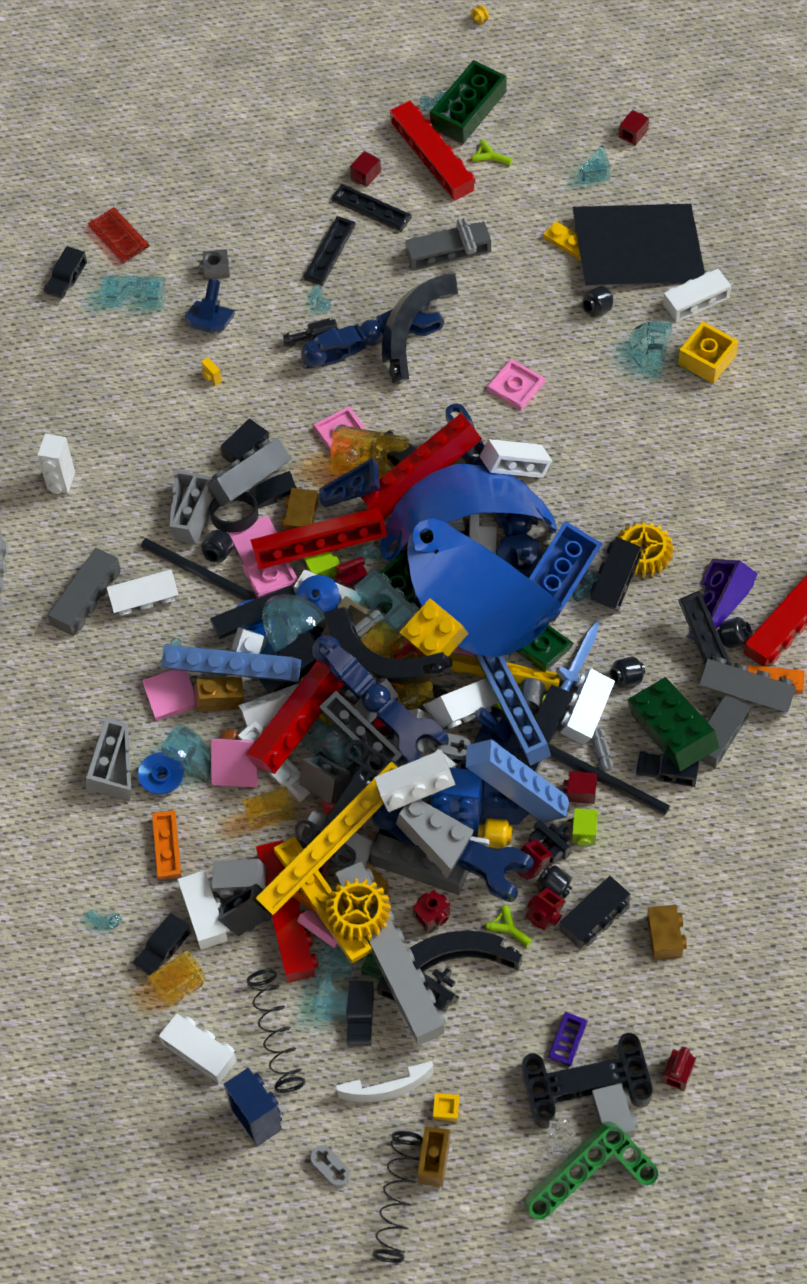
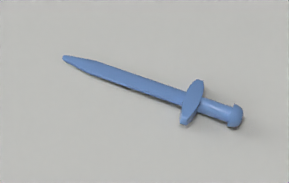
[556,621,599,691]

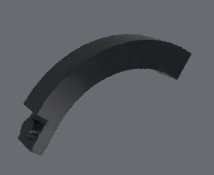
[382,273,458,384]
[324,607,451,684]
[377,930,522,1001]

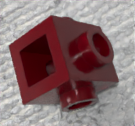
[525,888,566,931]
[412,890,450,933]

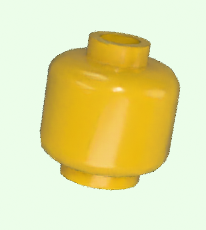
[478,818,513,849]

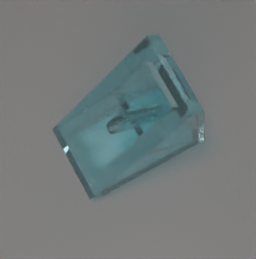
[579,145,611,185]

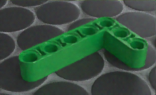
[524,1121,659,1220]

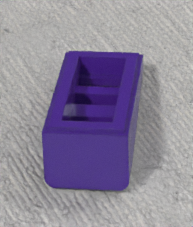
[548,1012,588,1067]

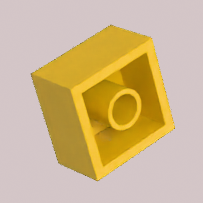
[678,321,738,384]
[400,598,469,657]

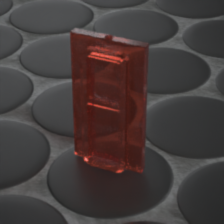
[87,207,150,263]

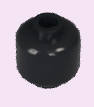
[582,286,613,317]
[201,530,234,562]
[717,617,752,649]
[610,656,645,688]
[536,866,573,899]

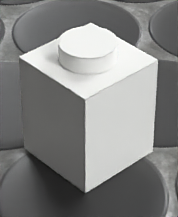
[232,627,264,654]

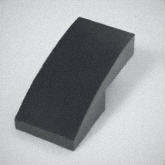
[250,471,296,508]

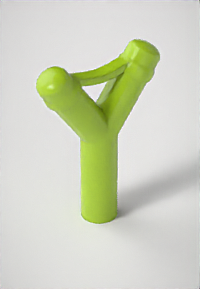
[471,140,513,166]
[485,905,533,948]

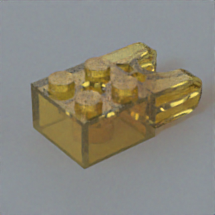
[328,425,409,479]

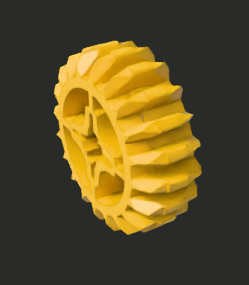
[616,520,674,578]
[325,878,391,943]

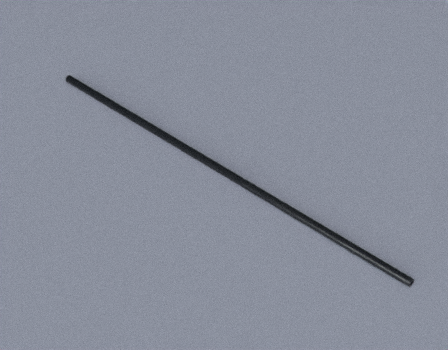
[141,538,670,816]

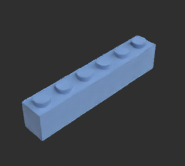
[161,644,301,683]
[474,654,551,766]
[466,739,569,822]

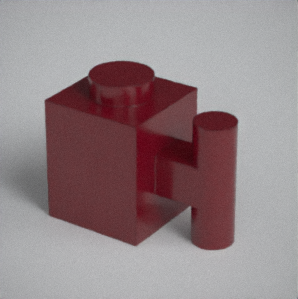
[333,556,369,591]
[661,1046,696,1092]

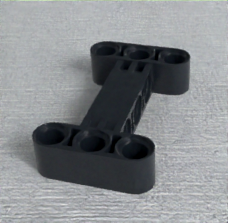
[293,740,401,868]
[522,1033,653,1129]

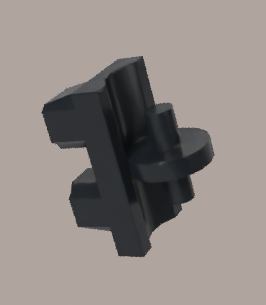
[528,820,570,864]
[423,968,460,1012]

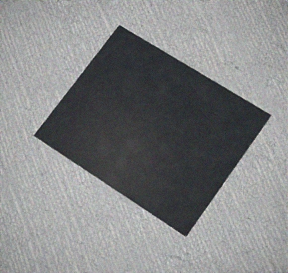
[572,204,705,285]

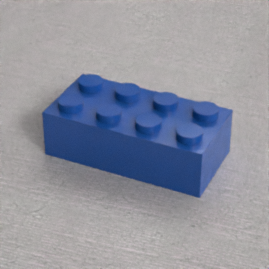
[529,521,602,622]
[431,767,483,837]

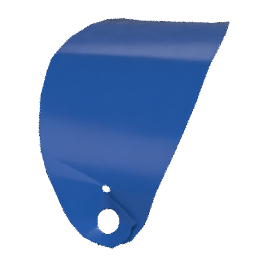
[380,464,557,561]
[407,518,563,657]

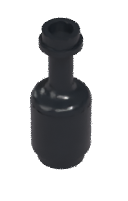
[283,318,338,347]

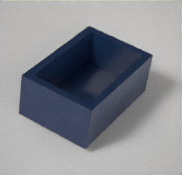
[223,1067,283,1147]

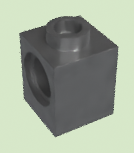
[199,249,230,280]

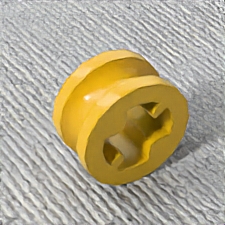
[471,4,489,25]

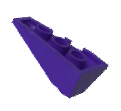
[689,559,758,640]

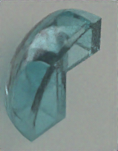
[628,321,673,380]
[263,594,325,653]
[161,724,211,782]

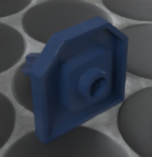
[185,279,235,333]
[495,533,542,578]
[473,706,521,755]
[483,781,530,825]

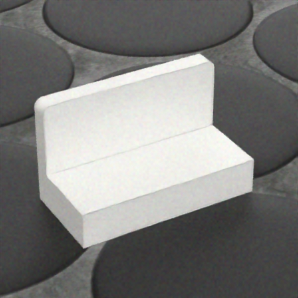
[469,514,497,554]

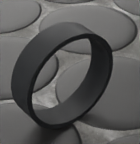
[209,492,259,533]

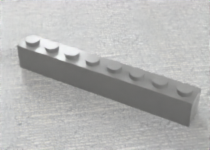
[335,861,446,1045]

